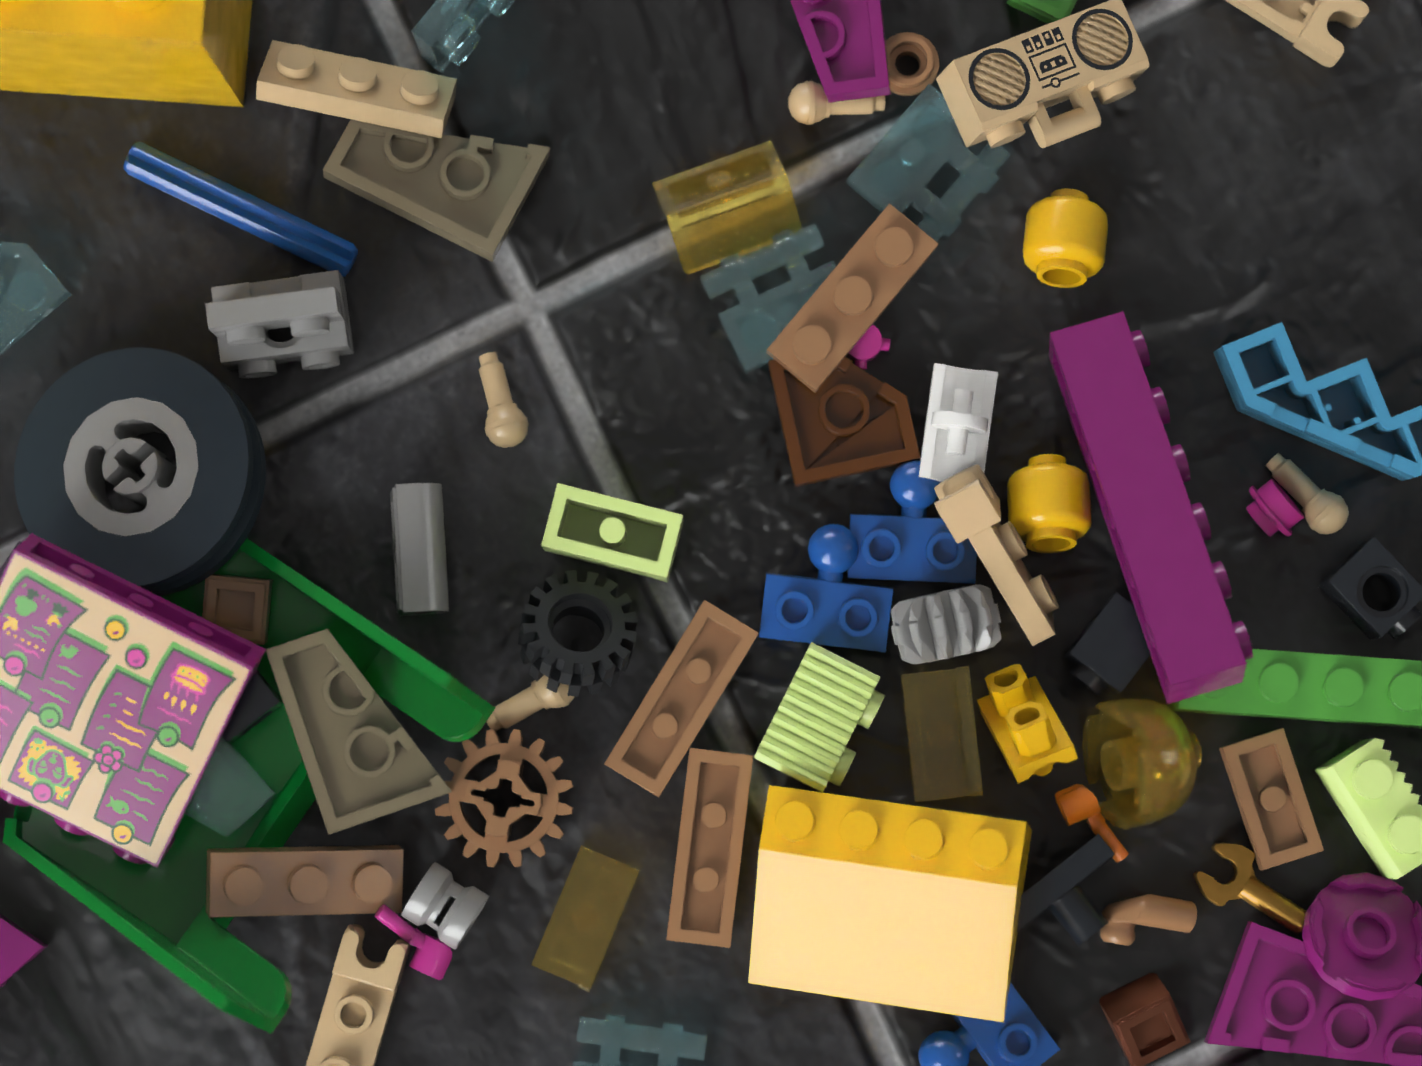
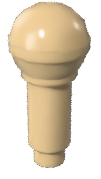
[788,81,885,125]
[479,352,529,448]
[1265,453,1349,535]
[486,675,575,731]

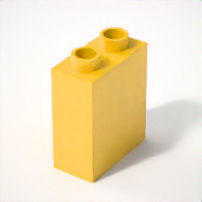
[0,0,252,107]

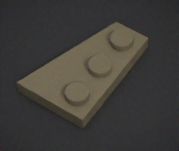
[323,119,551,262]
[266,629,452,835]

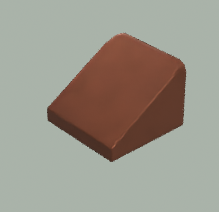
[1099,973,1191,1066]

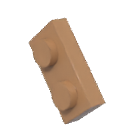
[1219,728,1324,870]

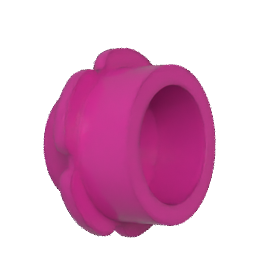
[1246,478,1304,537]

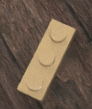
[256,40,457,138]

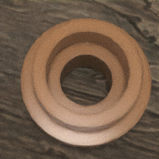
[886,32,939,96]

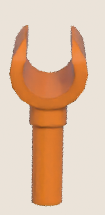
[1054,784,1129,863]

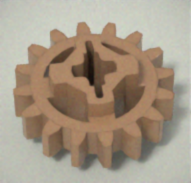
[435,729,574,868]

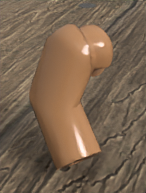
[1100,894,1197,946]

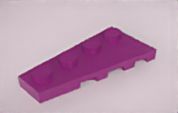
[790,0,891,103]
[1204,921,1422,1066]

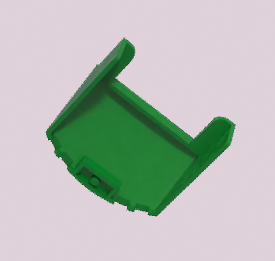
[3,538,495,1034]

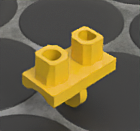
[977,664,1078,783]

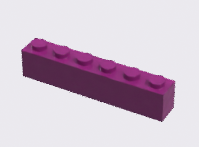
[1049,311,1253,704]

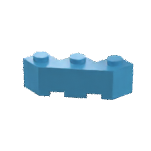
[1213,322,1422,481]

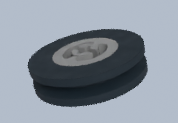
[14,347,266,596]

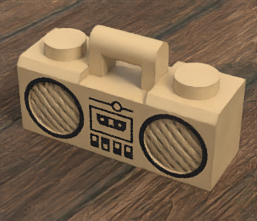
[936,0,1149,148]

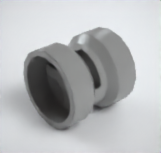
[401,862,490,950]

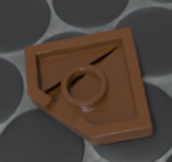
[768,357,920,487]

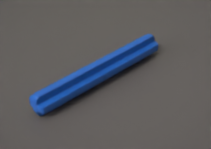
[123,142,358,276]

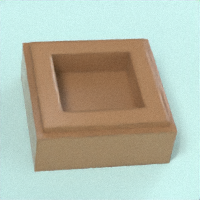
[202,574,273,645]

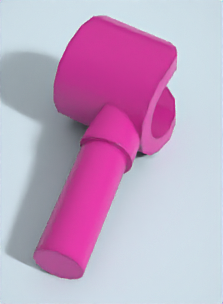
[375,904,452,980]

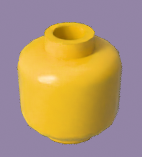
[1023,189,1108,288]
[1007,454,1092,553]

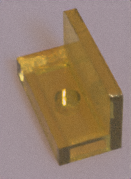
[652,140,803,274]
[900,666,983,802]
[532,846,641,992]

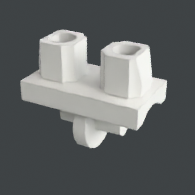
[919,363,998,482]

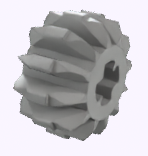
[891,584,1002,665]

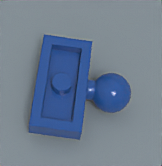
[847,459,977,584]
[759,524,893,652]
[918,982,1061,1066]

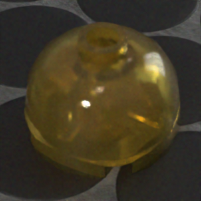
[1082,698,1202,829]

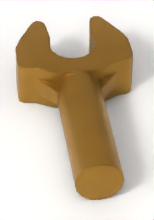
[1193,843,1306,935]

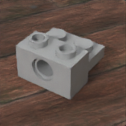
[205,270,354,379]

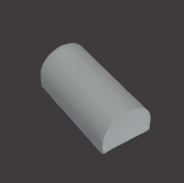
[390,483,449,616]

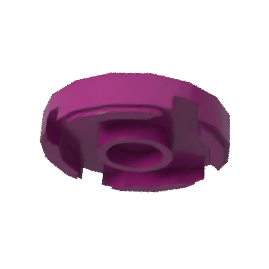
[1302,873,1422,1001]

